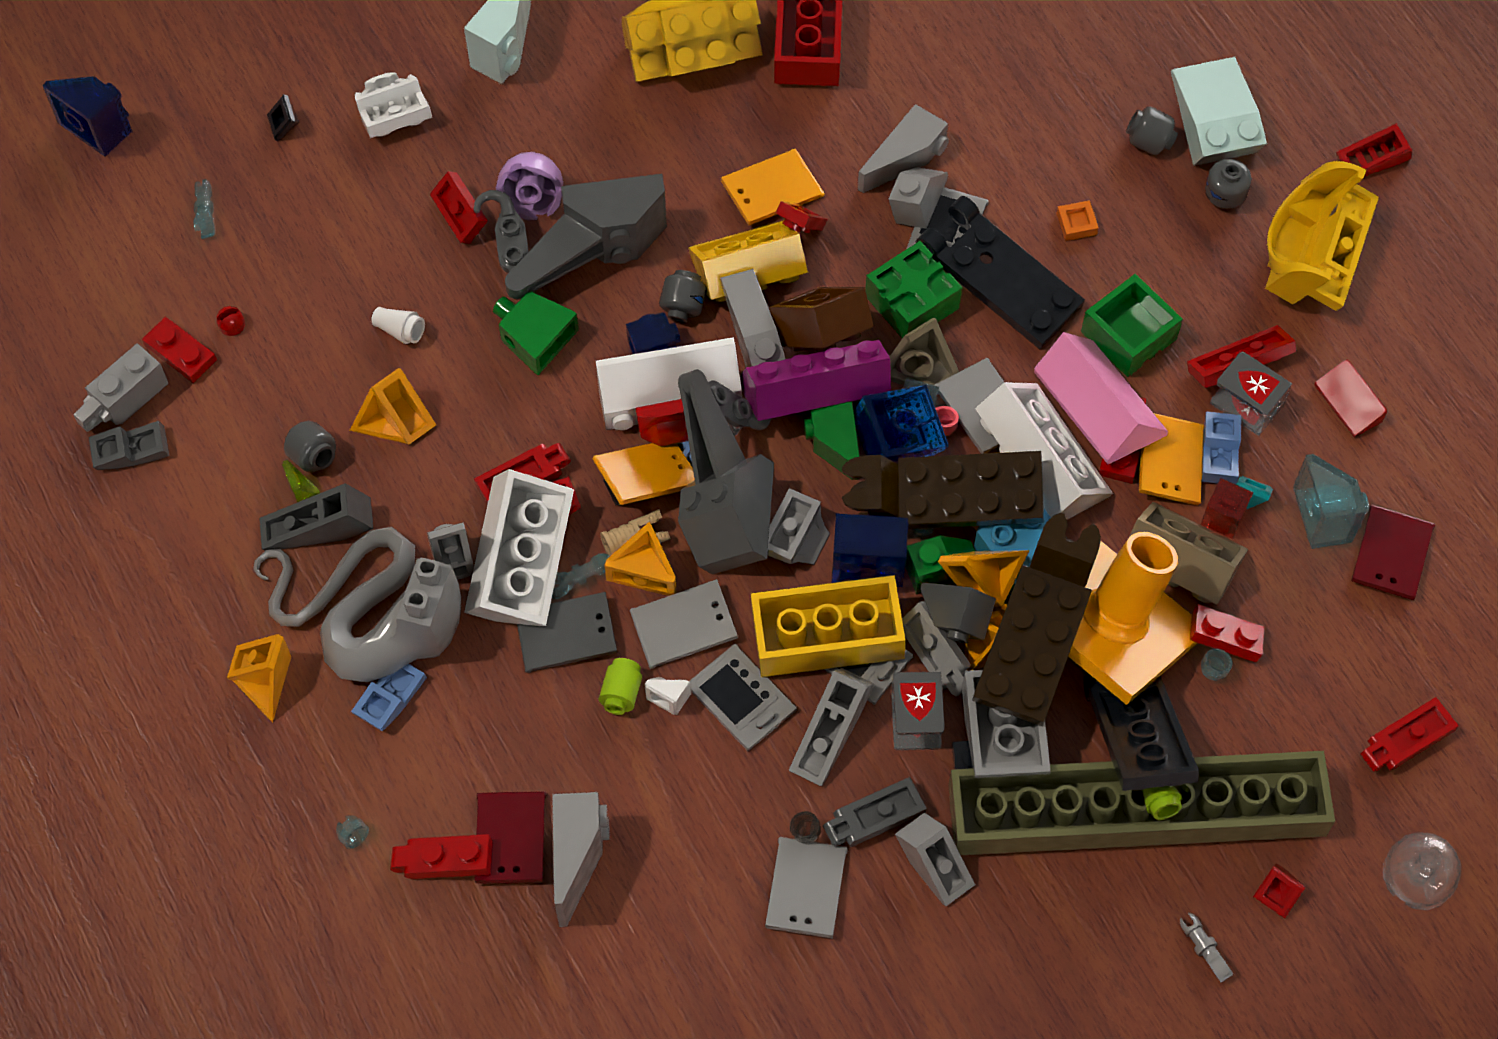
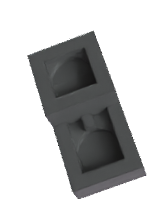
[89,421,170,470]

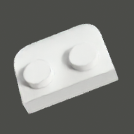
[355,72,432,138]

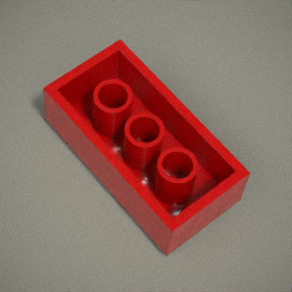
[774,0,842,86]

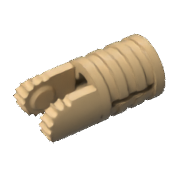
[600,510,671,558]

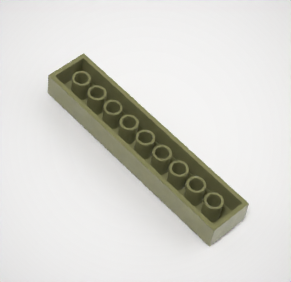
[948,751,1335,855]

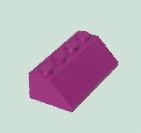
[740,340,891,421]

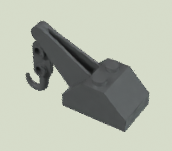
[474,174,667,299]
[678,369,774,575]

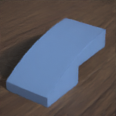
[1201,411,1241,485]
[351,664,427,731]

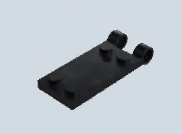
[916,196,1085,349]
[1083,672,1199,791]

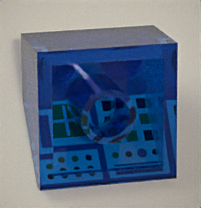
[42,76,132,157]
[854,385,949,464]

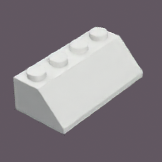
[596,337,742,430]
[975,382,1113,520]
[464,469,574,626]

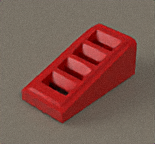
[1336,123,1412,177]

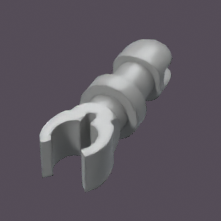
[1179,913,1233,982]

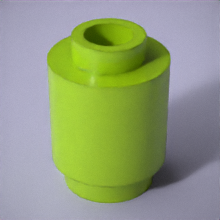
[598,658,642,715]

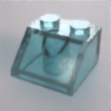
[1293,454,1369,549]

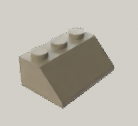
[1129,502,1248,604]

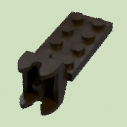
[842,451,1044,534]
[972,513,1101,727]

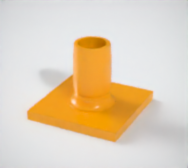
[1068,532,1197,705]

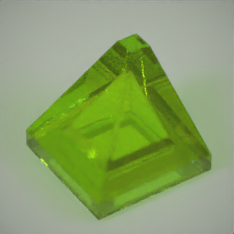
[282,460,320,502]

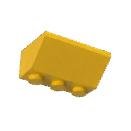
[688,221,808,302]

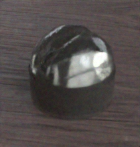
[790,811,821,844]

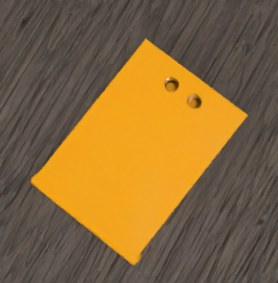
[721,149,825,226]
[1139,413,1204,506]
[592,443,695,505]

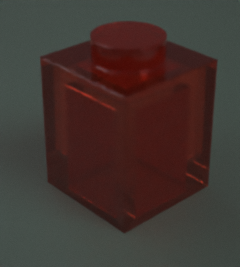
[1200,478,1254,539]

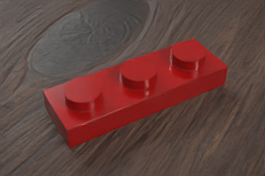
[1187,325,1296,388]

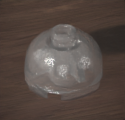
[1383,832,1461,910]

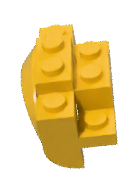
[622,0,763,82]
[1265,161,1379,311]

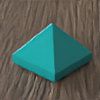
[1235,476,1273,510]

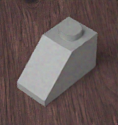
[888,167,948,229]
[895,813,975,906]

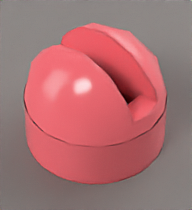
[930,406,959,437]

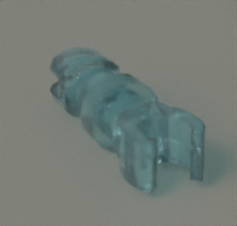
[193,179,215,239]
[552,553,610,599]

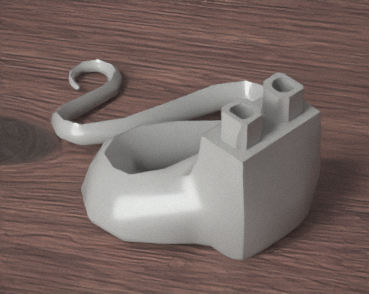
[254,527,461,682]

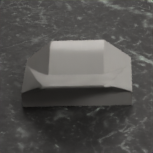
[767,488,830,565]

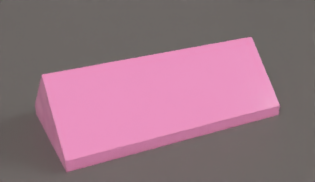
[1034,332,1168,464]

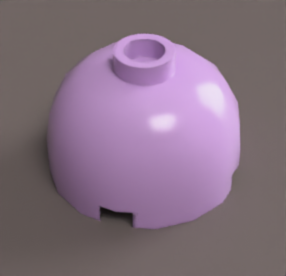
[496,152,564,220]

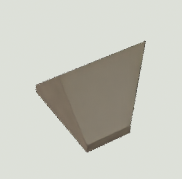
[889,318,959,395]

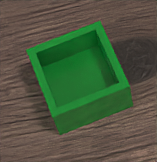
[865,241,963,339]
[1081,274,1183,378]

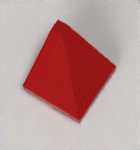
[1253,863,1306,918]

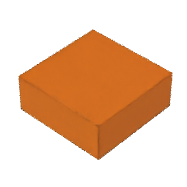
[1056,200,1099,241]

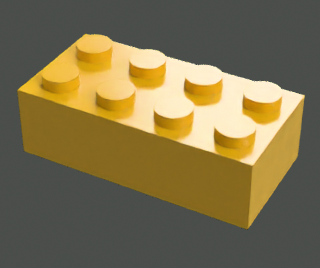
[751,575,906,677]

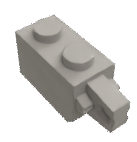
[74,343,169,432]

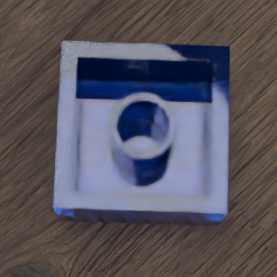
[831,513,908,587]

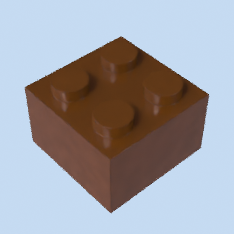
[769,287,874,352]

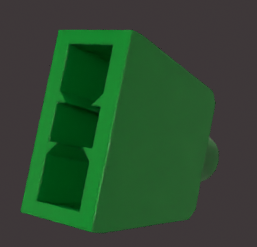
[493,292,579,375]

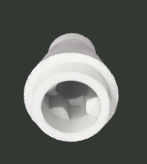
[372,307,425,344]

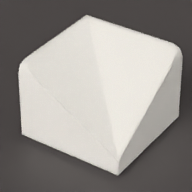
[645,677,691,715]

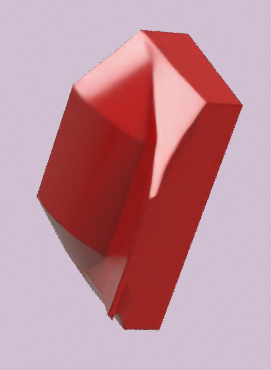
[635,399,688,446]

